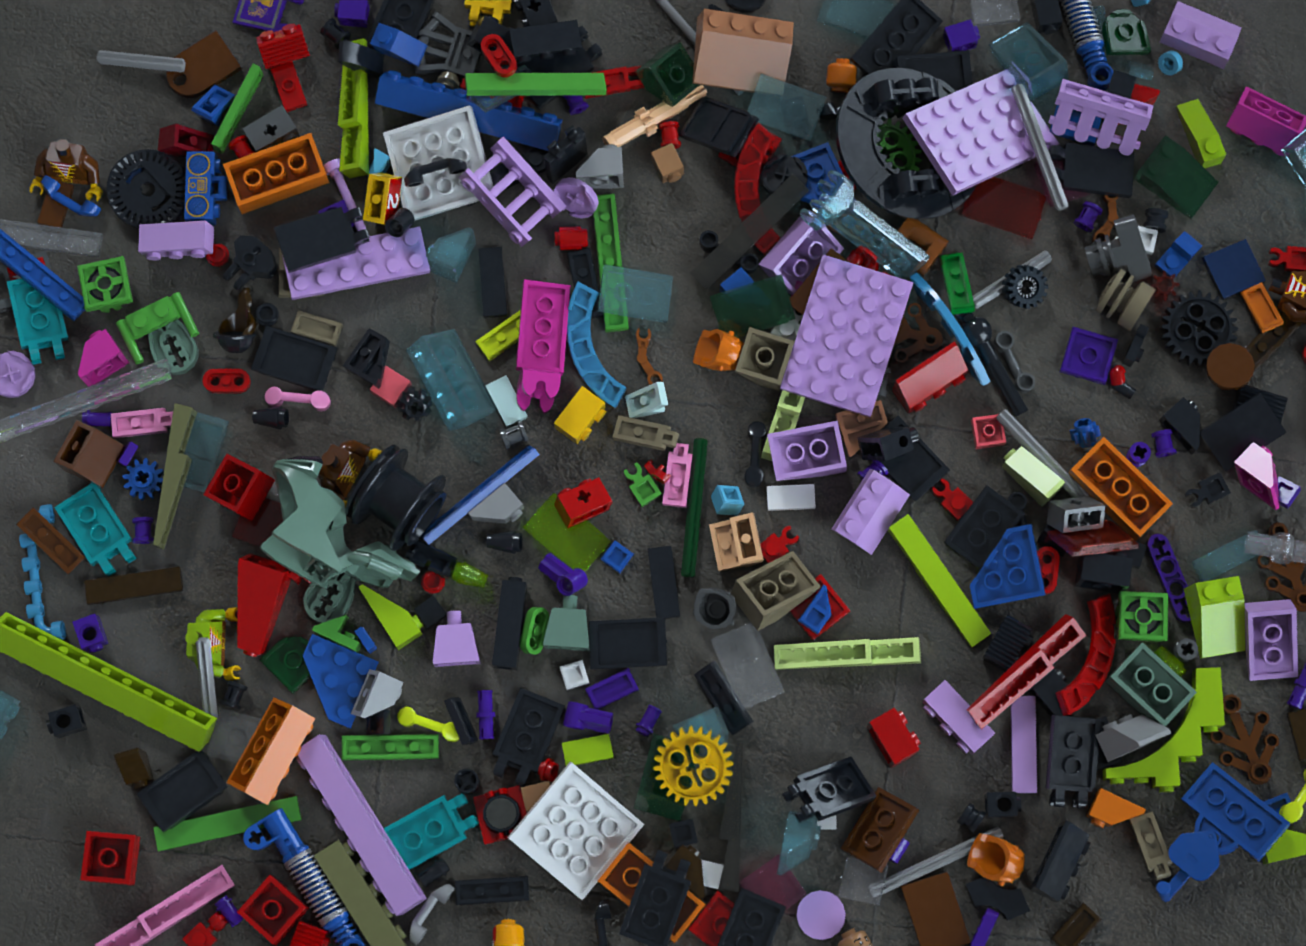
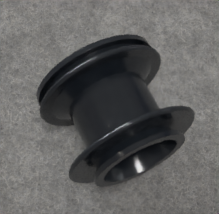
[345,444,446,551]

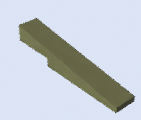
[153,403,197,550]

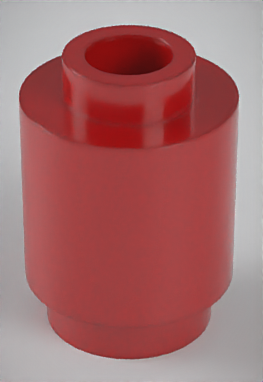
[555,226,588,250]

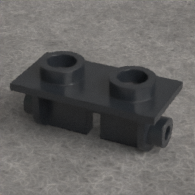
[405,540,458,578]

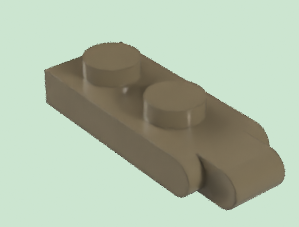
[612,415,679,451]
[1129,811,1172,881]

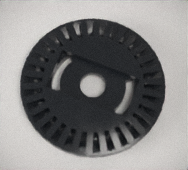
[106,149,186,228]

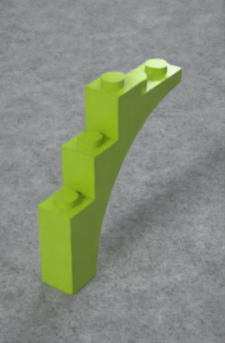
[1102,667,1225,793]

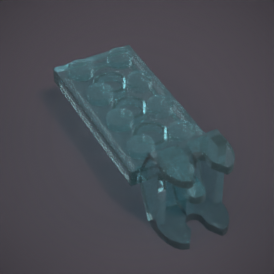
[800,170,930,280]

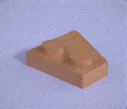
[835,400,888,458]

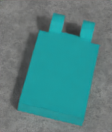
[6,278,68,365]
[54,483,137,577]
[383,793,479,870]

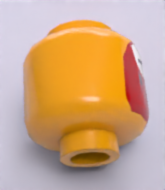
[492,919,524,946]

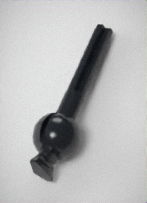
[954,312,1028,417]

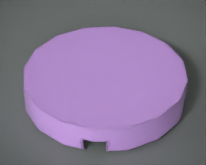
[554,177,599,219]
[0,351,35,398]
[796,890,846,940]

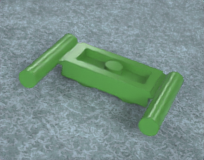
[116,292,199,365]

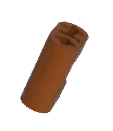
[885,218,949,277]

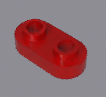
[481,34,517,78]
[202,369,251,394]
[1038,546,1060,595]

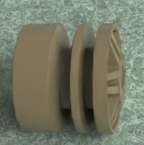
[1095,269,1156,331]

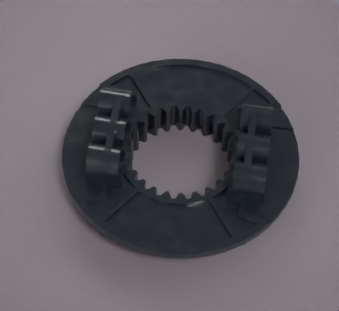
[836,68,977,219]

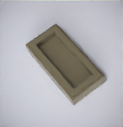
[291,310,343,347]

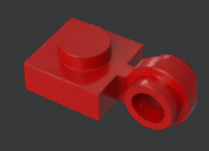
[182,912,228,946]

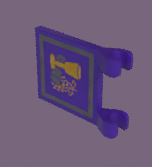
[232,0,304,32]

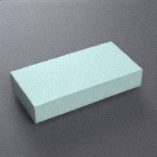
[485,375,528,428]

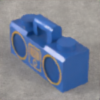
[184,152,228,225]

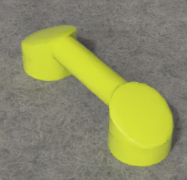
[397,707,460,742]
[1279,769,1306,824]

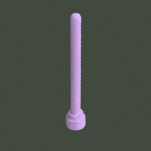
[324,159,370,236]

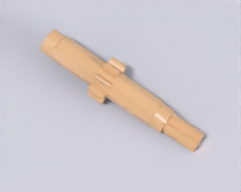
[602,85,707,147]

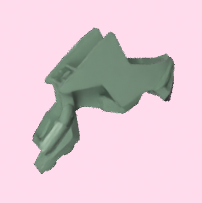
[260,456,420,589]

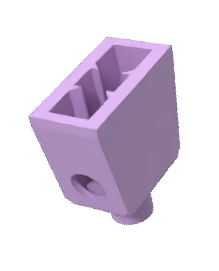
[433,611,480,667]

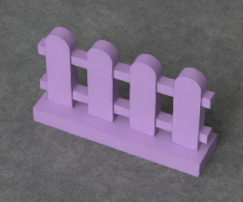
[1049,79,1154,155]

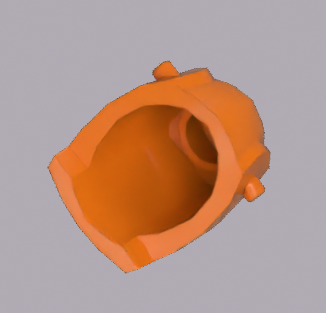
[693,329,744,371]
[967,833,1025,886]

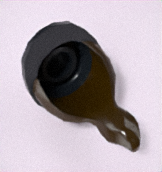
[213,287,257,354]

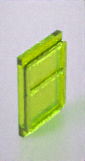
[523,493,611,572]

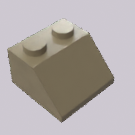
[735,327,795,391]

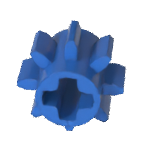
[1070,418,1101,448]

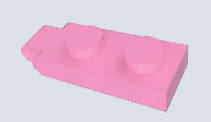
[111,408,173,439]
[662,443,692,508]

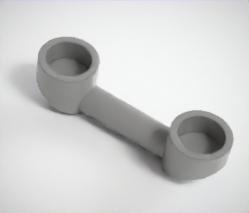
[410,884,455,946]

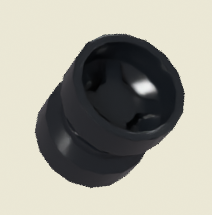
[454,768,480,795]

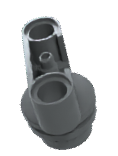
[1084,214,1153,282]

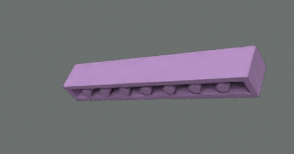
[297,735,427,916]

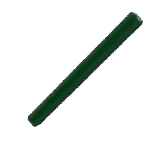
[681,438,708,578]

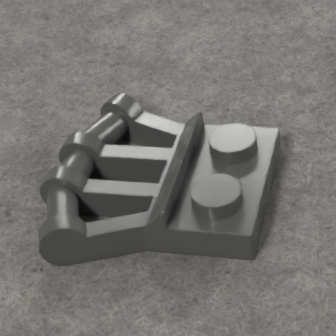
[414,12,481,78]

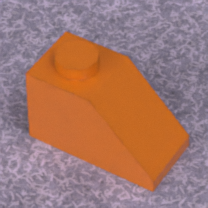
[1086,788,1146,828]

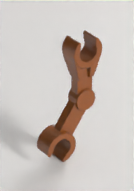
[1092,195,1119,242]
[636,328,663,385]

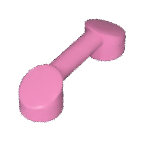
[265,386,331,412]

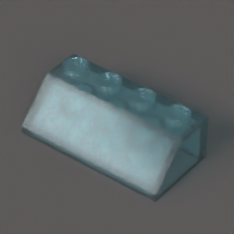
[406,329,497,431]

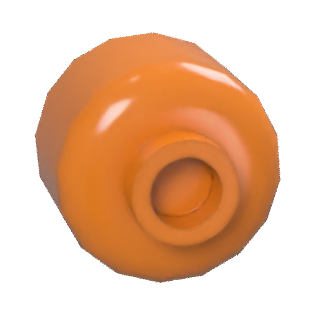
[826,58,857,93]

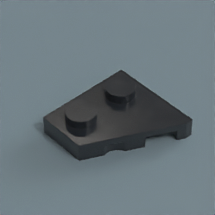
[343,328,390,389]

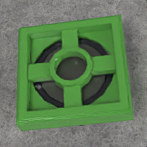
[77,256,133,313]
[1115,591,1168,642]

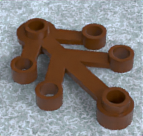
[893,303,943,363]
[1256,522,1306,612]
[1209,694,1279,785]

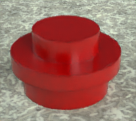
[206,244,230,267]
[421,570,445,594]
[538,758,559,782]

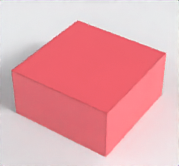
[369,366,412,408]
[971,414,1006,449]

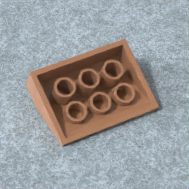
[693,9,794,97]

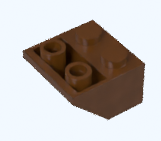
[53,420,125,488]

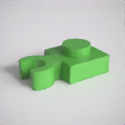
[624,462,662,507]

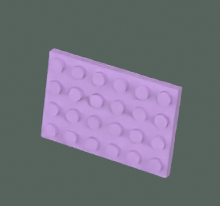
[902,68,1059,196]
[780,255,913,418]

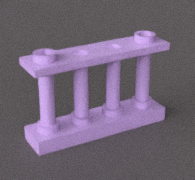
[458,136,566,247]

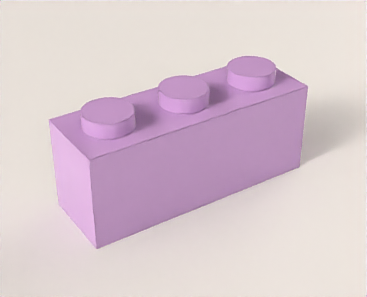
[138,221,214,261]
[922,680,995,755]

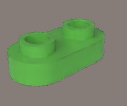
[520,607,550,655]

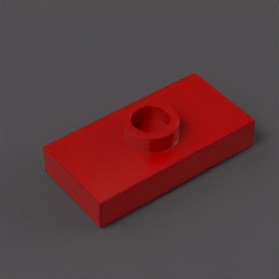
[271,62,308,112]

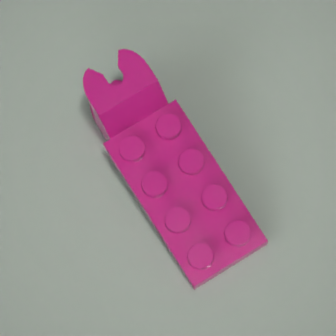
[516,279,570,414]

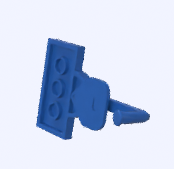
[1156,762,1290,902]

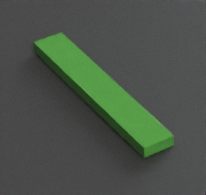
[465,73,607,96]
[593,193,629,333]
[153,796,302,852]

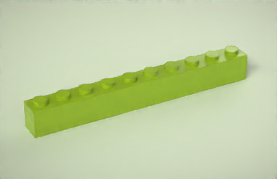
[0,612,217,752]

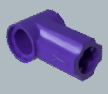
[538,553,588,596]
[563,701,614,734]

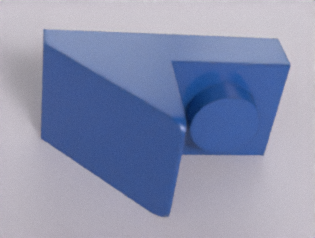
[192,85,235,127]
[1154,231,1202,280]

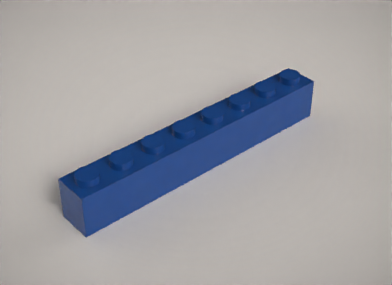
[375,70,563,151]

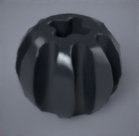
[397,386,432,422]

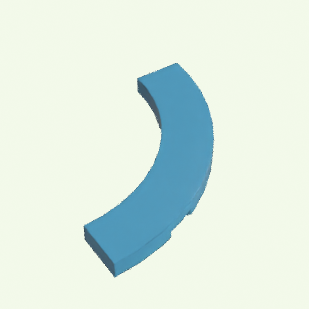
[910,273,990,386]
[567,281,627,408]

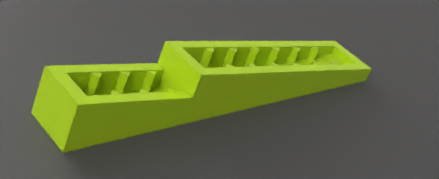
[338,38,369,178]
[888,514,991,648]

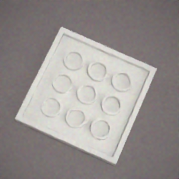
[383,105,494,221]
[507,762,644,900]

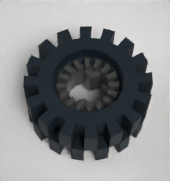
[1002,265,1048,309]

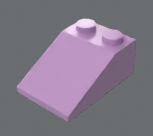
[767,421,847,481]
[1245,599,1298,681]

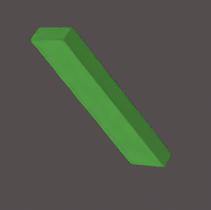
[211,64,264,154]
[342,734,439,761]

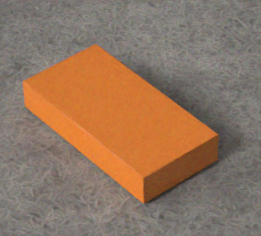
[1240,282,1284,333]

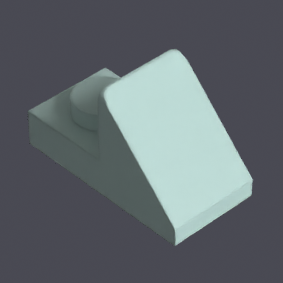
[625,382,668,418]

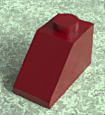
[158,123,214,157]

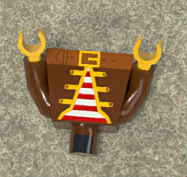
[29,139,103,201]
[1268,271,1306,324]
[318,440,383,507]

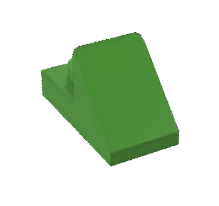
[312,615,362,653]

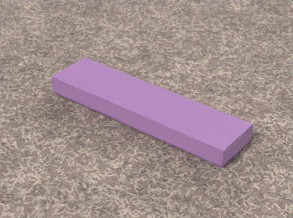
[1010,696,1037,794]

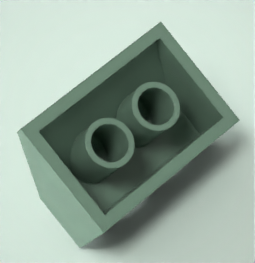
[1105,642,1197,726]

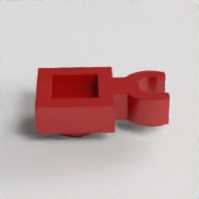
[1268,246,1306,271]
[931,478,973,521]
[760,526,799,564]

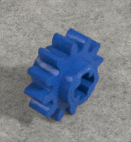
[122,458,164,501]

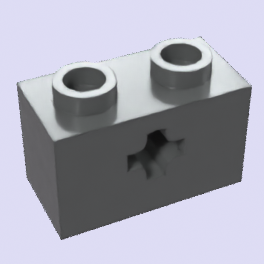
[242,105,299,152]
[1047,496,1105,533]

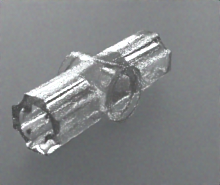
[1244,532,1306,564]

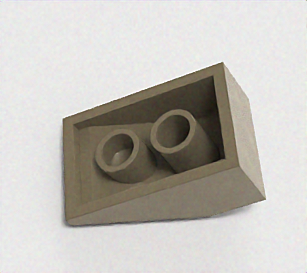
[731,551,821,631]

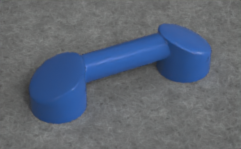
[41,175,102,217]

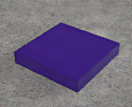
[1059,327,1118,385]

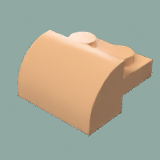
[709,512,764,572]

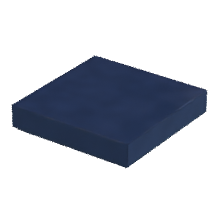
[1202,239,1266,300]

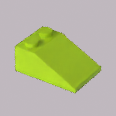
[1184,576,1245,659]

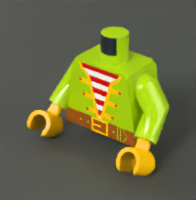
[185,607,241,681]

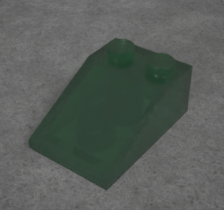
[1134,135,1219,219]
[633,734,700,821]

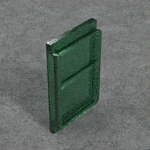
[710,274,796,338]

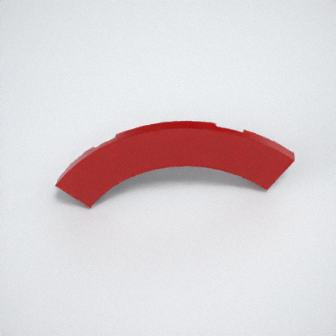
[734,122,781,255]
[1056,594,1116,716]

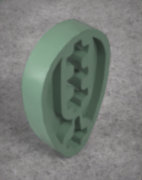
[148,319,199,375]
[304,574,357,624]

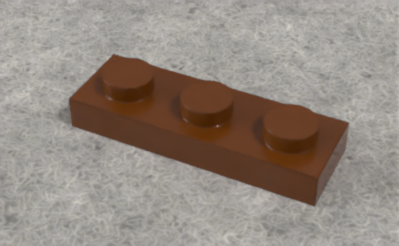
[16,507,85,574]

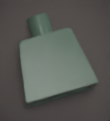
[543,595,590,651]

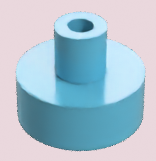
[1158,50,1183,75]

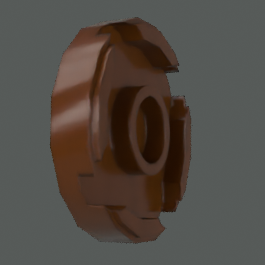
[1206,343,1255,390]

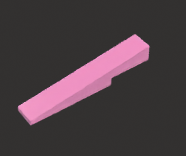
[95,865,235,946]

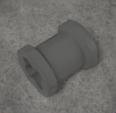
[499,421,529,449]
[1172,639,1198,663]

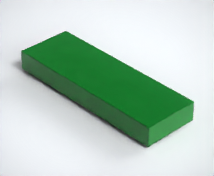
[939,252,975,315]

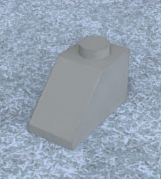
[468,483,524,524]
[351,669,404,718]

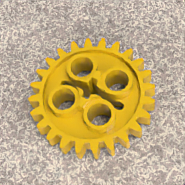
[653,725,734,806]

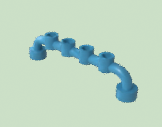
[19,504,66,640]

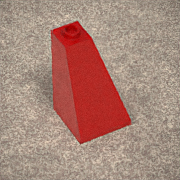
[237,553,291,657]

